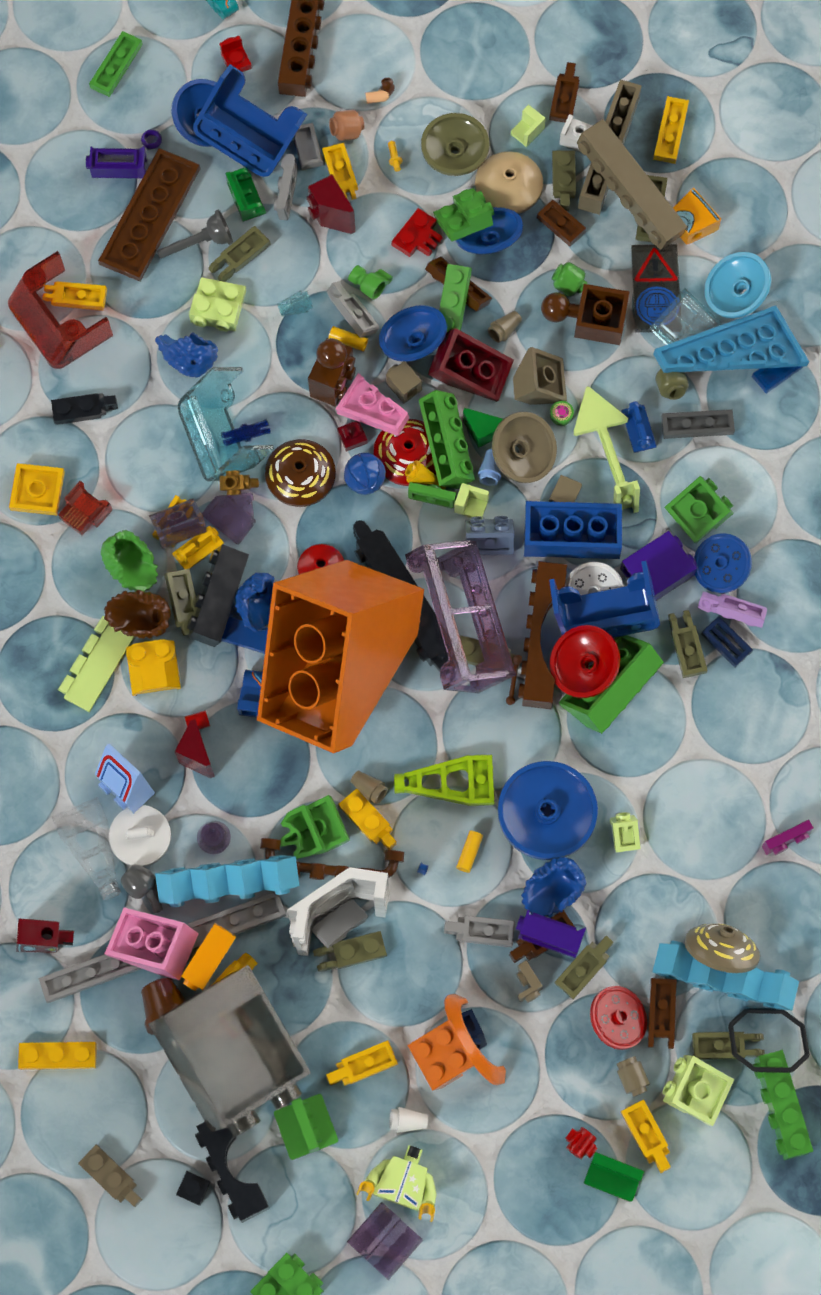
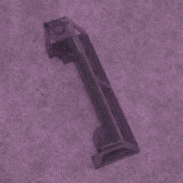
[405,540,516,693]

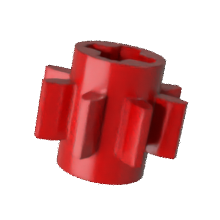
[565,1127,598,1160]

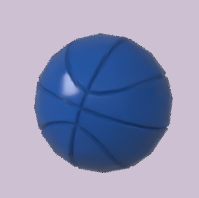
[344,453,386,495]

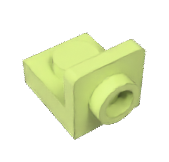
[610,812,641,852]

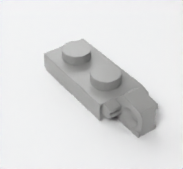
[327,281,379,338]
[444,915,515,948]

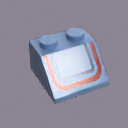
[95,744,155,814]

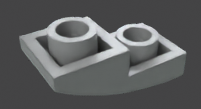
[311,899,368,949]

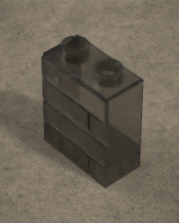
[149,965,311,1137]

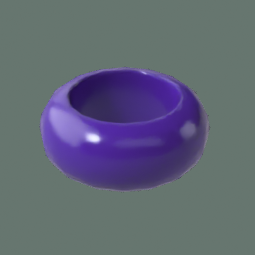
[141,129,162,150]

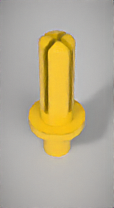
[388,141,402,172]

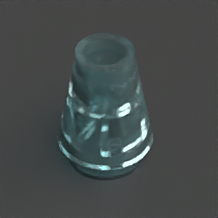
[277,290,313,316]

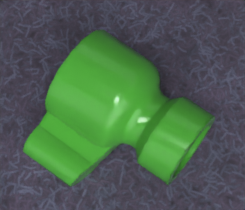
[348,265,393,300]

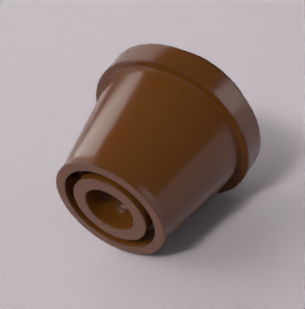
[141,978,195,1037]

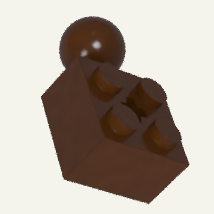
[541,284,630,345]
[308,338,356,407]

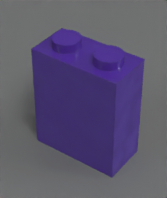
[620,531,697,601]

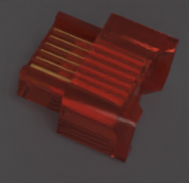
[58,481,113,536]

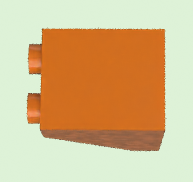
[257,560,424,754]

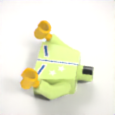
[356,1145,437,1222]

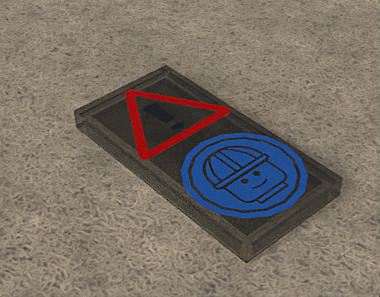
[631,244,682,333]

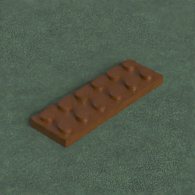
[98,148,200,282]

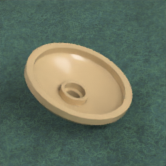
[475,152,543,214]

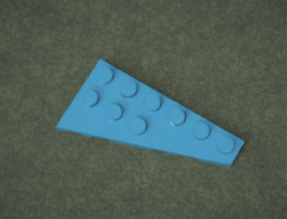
[653,306,809,373]

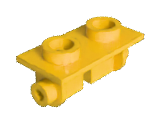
[172,525,224,569]

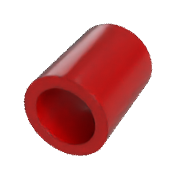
[184,710,210,730]

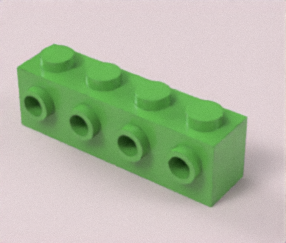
[419,390,475,489]
[753,1050,813,1161]

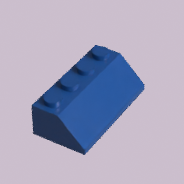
[524,501,622,559]

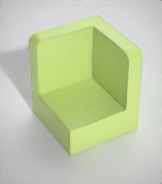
[511,105,546,147]
[454,483,489,517]

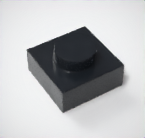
[176,1171,211,1206]

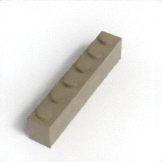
[578,79,642,215]
[577,119,687,250]

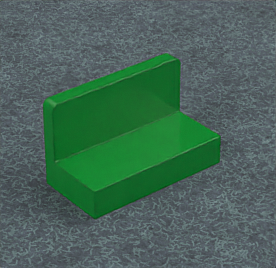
[584,1152,644,1202]

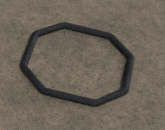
[728,1008,810,1073]

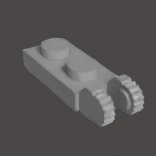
[274,153,298,220]

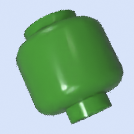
[551,262,587,297]

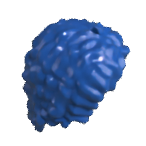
[155,332,218,378]
[235,572,275,632]
[521,857,587,918]

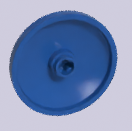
[498,761,598,860]

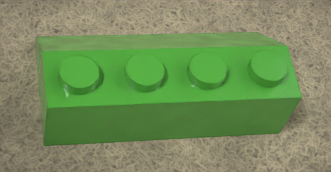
[558,635,664,734]

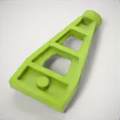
[394,755,494,806]

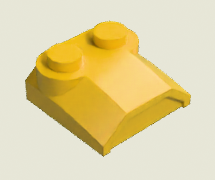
[126,639,181,696]

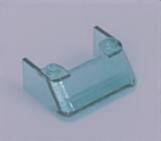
[178,367,274,481]

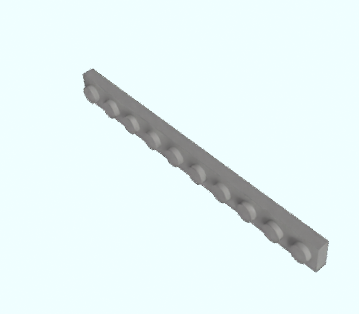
[39,892,286,1003]

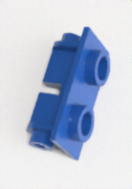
[621,401,657,453]

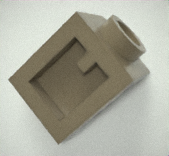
[516,960,542,1003]

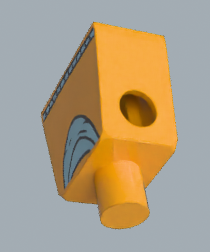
[673,188,721,245]

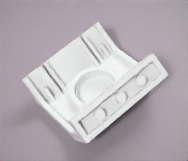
[287,867,389,956]

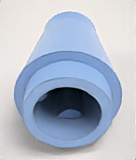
[477,449,501,486]

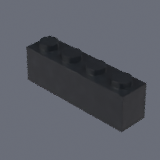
[187,544,249,647]

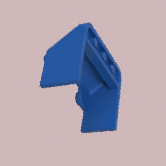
[549,561,660,638]

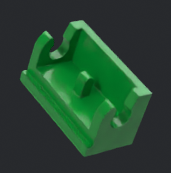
[225,168,266,222]

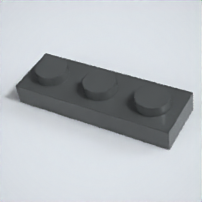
[661,409,735,439]

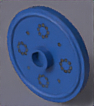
[694,533,752,593]

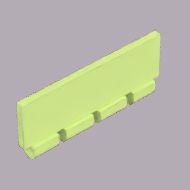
[58,616,135,713]

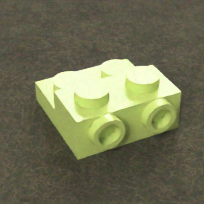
[189,277,246,332]
[663,1055,734,1126]

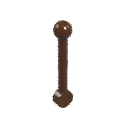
[506,655,522,705]

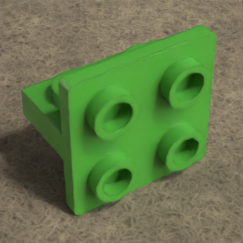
[274,1094,339,1160]

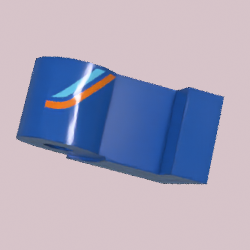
[237,669,263,717]

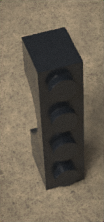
[195,1112,270,1223]

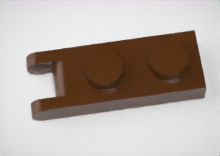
[648,978,677,1049]

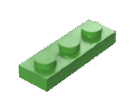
[89,31,143,97]
[439,264,472,332]

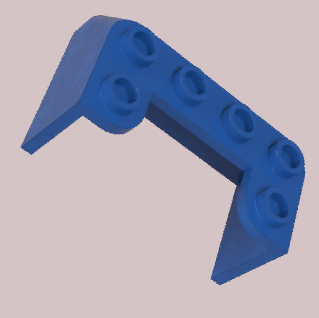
[193,64,308,177]

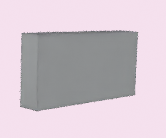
[293,123,324,170]

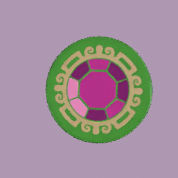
[550,401,574,426]

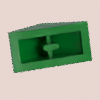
[463,408,503,448]

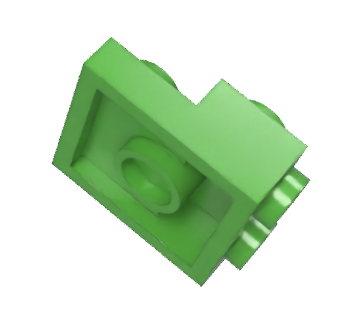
[433,188,494,242]
[664,476,734,544]
[250,1253,324,1295]

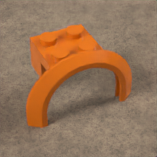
[408,994,506,1091]

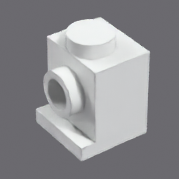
[560,114,593,152]

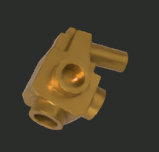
[219,470,259,495]

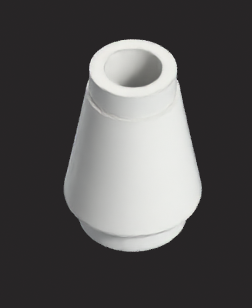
[389,1107,428,1133]

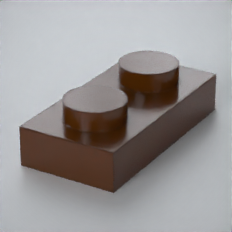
[537,199,586,247]

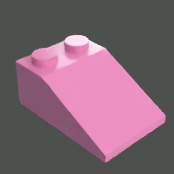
[105,908,199,980]

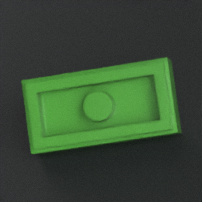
[408,482,456,509]

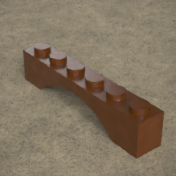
[518,561,567,709]

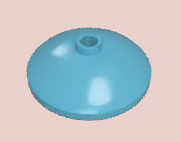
[705,252,771,318]

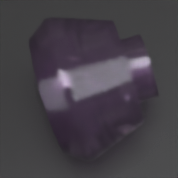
[197,821,231,854]

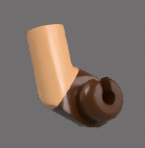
[365,78,395,104]

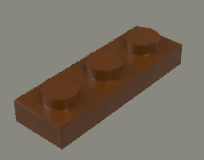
[425,256,492,311]

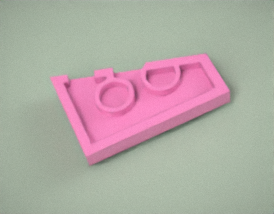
[336,373,409,436]

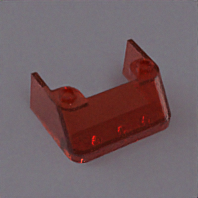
[8,251,113,369]

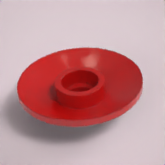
[297,544,344,575]

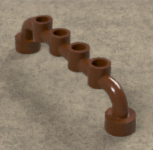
[260,838,405,880]

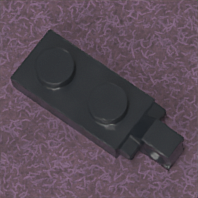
[51,393,118,425]

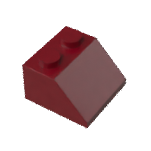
[306,174,355,234]

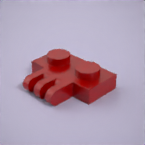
[391,208,443,257]

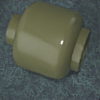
[655,369,689,400]

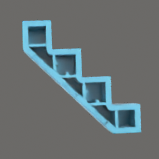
[155,855,300,907]
[652,941,799,1011]

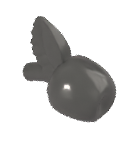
[121,864,163,913]

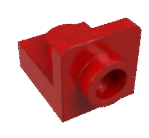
[219,36,252,72]

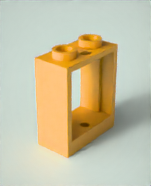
[181,923,236,991]

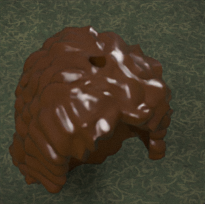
[104,590,171,639]

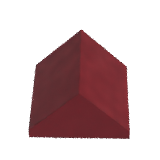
[174,719,215,778]

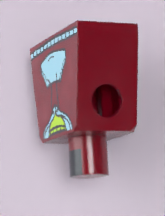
[16,918,74,953]

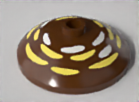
[265,439,336,507]

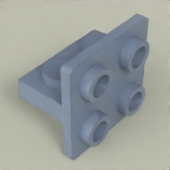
[465,516,514,555]

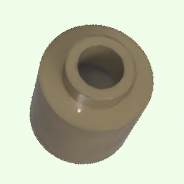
[617,1056,650,1097]

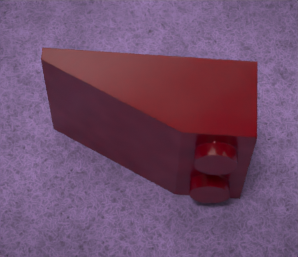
[428,328,514,402]

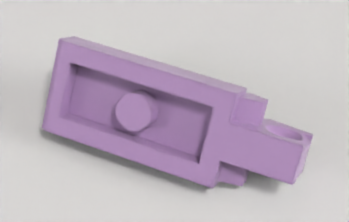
[698,591,767,628]

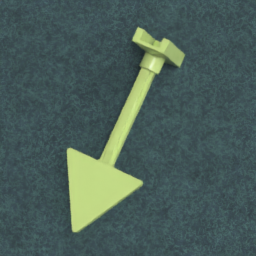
[574,387,640,513]

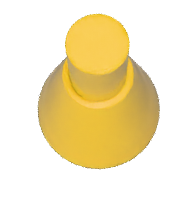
[405,460,446,490]

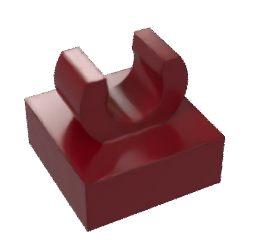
[337,421,368,452]

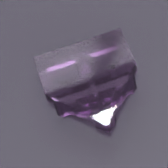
[201,493,256,544]

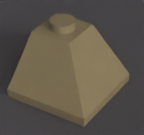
[513,347,567,405]

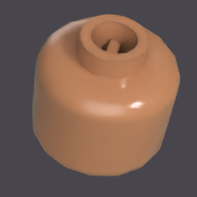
[329,110,365,141]

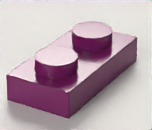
[762,820,814,855]

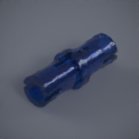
[221,419,271,447]

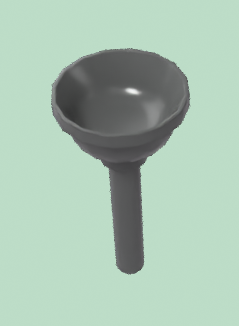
[157,209,233,258]

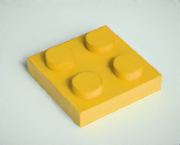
[9,463,65,516]

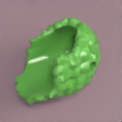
[101,530,158,592]

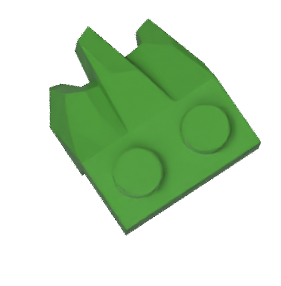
[281,795,350,859]

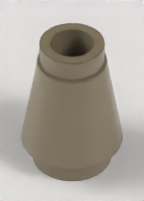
[488,311,522,343]
[350,770,388,804]

